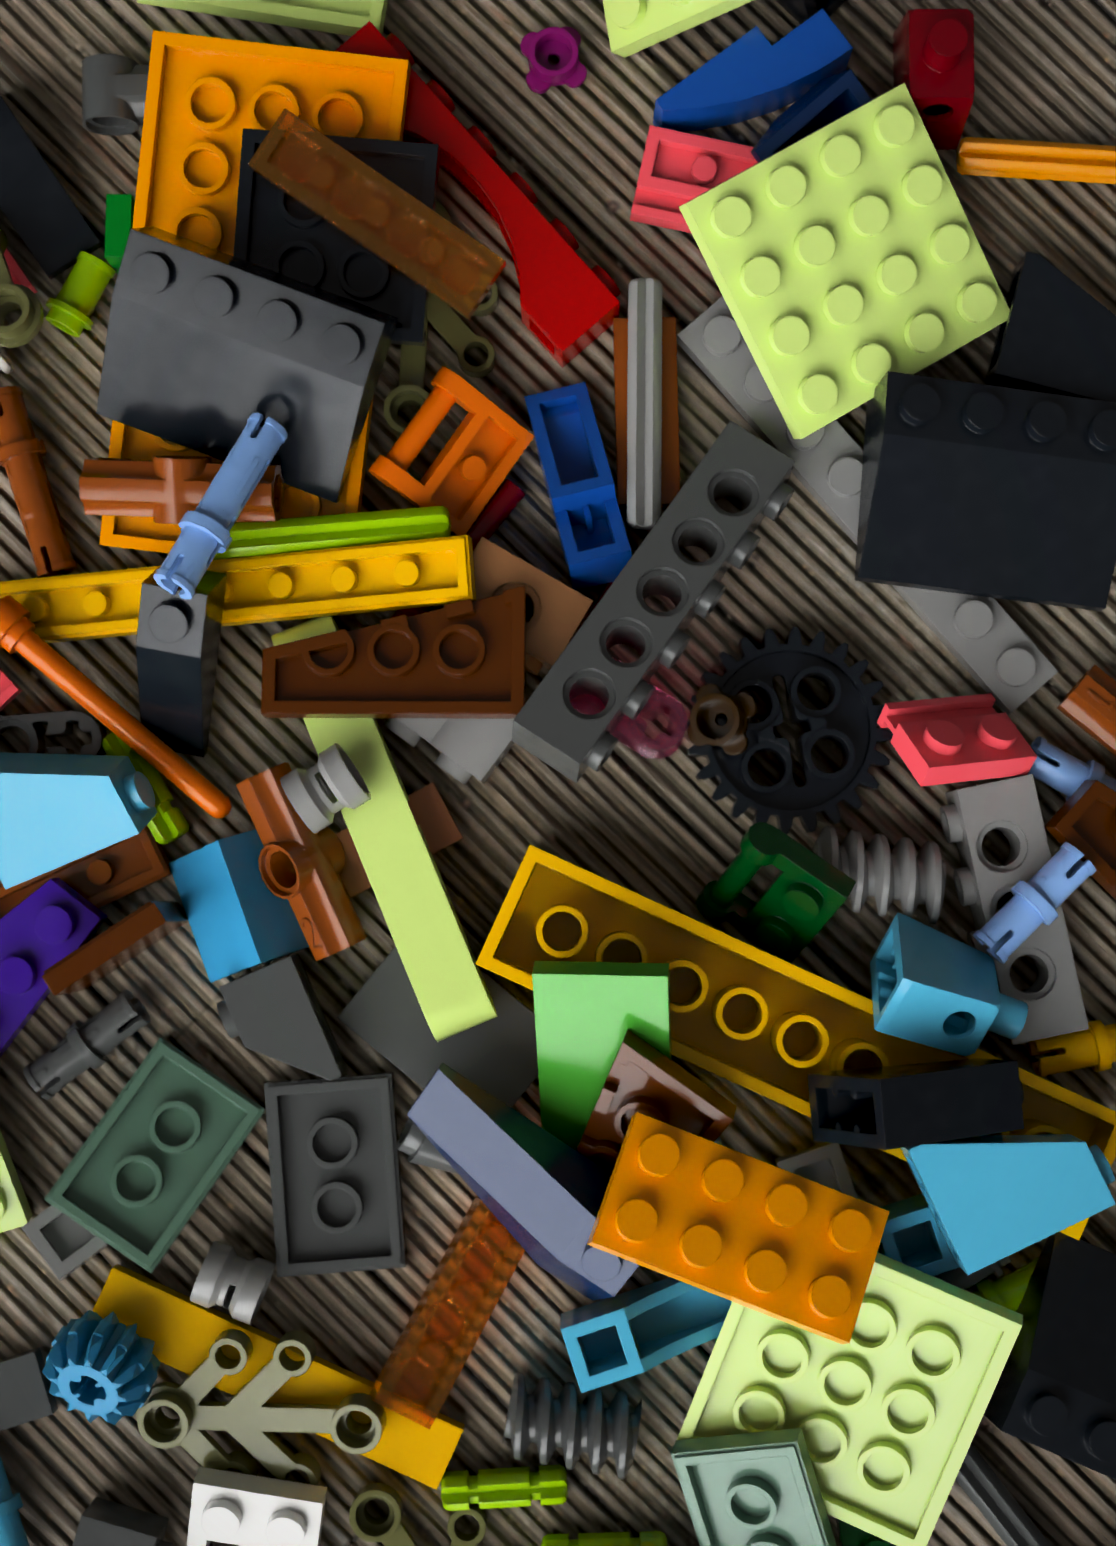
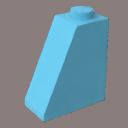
[0,752,157,890]
[901,1134,1116,1275]

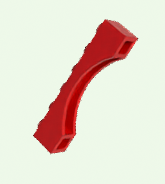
[335,21,620,368]

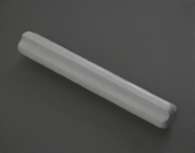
[626,278,662,530]

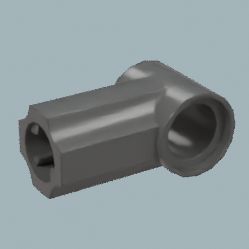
[82,54,149,136]

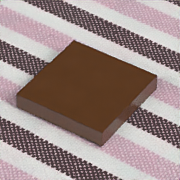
[41,901,188,996]

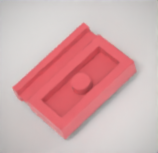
[630,125,758,234]
[877,693,1037,787]

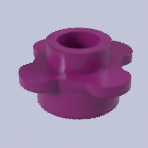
[520,26,587,94]

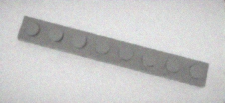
[677,296,1059,715]

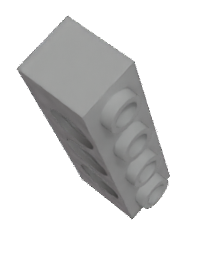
[940,774,1089,1045]

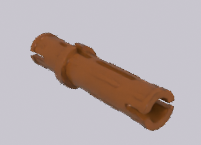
[0,386,78,578]

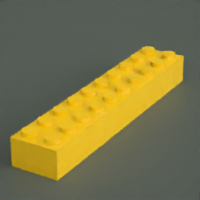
[475,845,1116,1241]

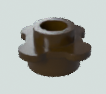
[687,684,758,755]

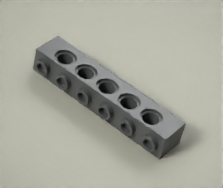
[512,420,795,783]

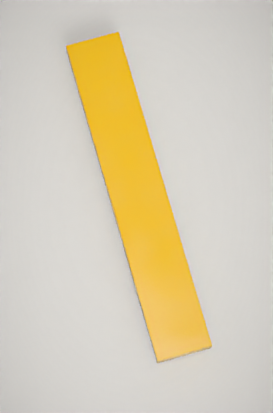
[93,1264,465,1490]

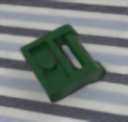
[696,822,856,963]

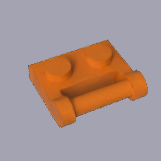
[368,366,535,536]

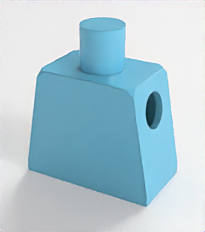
[870,912,1028,1057]

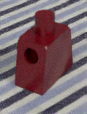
[893,9,975,150]

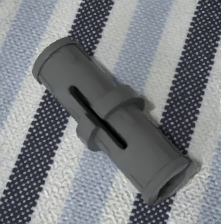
[23,990,151,1100]

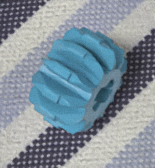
[42,1310,161,1425]

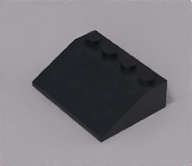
[96,227,399,503]
[855,371,1116,611]
[984,1232,1116,1480]

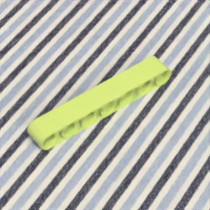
[271,616,498,1042]

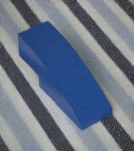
[653,8,853,132]
[524,382,632,591]

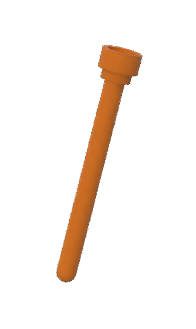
[0,595,232,819]

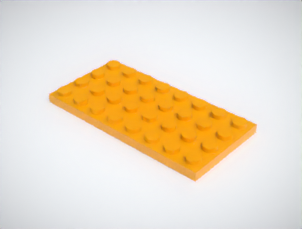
[99,30,411,560]

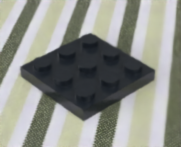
[233,128,440,346]

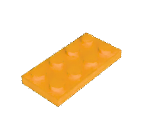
[587,1112,890,1344]

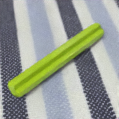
[213,506,451,560]

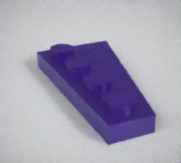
[0,877,108,1057]

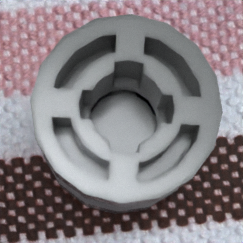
[280,743,371,834]
[190,1240,276,1325]

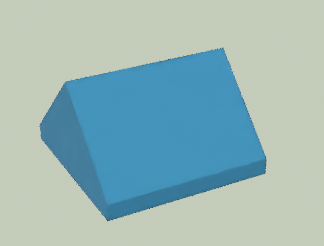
[168,829,309,983]

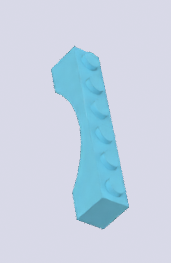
[560,1194,959,1393]

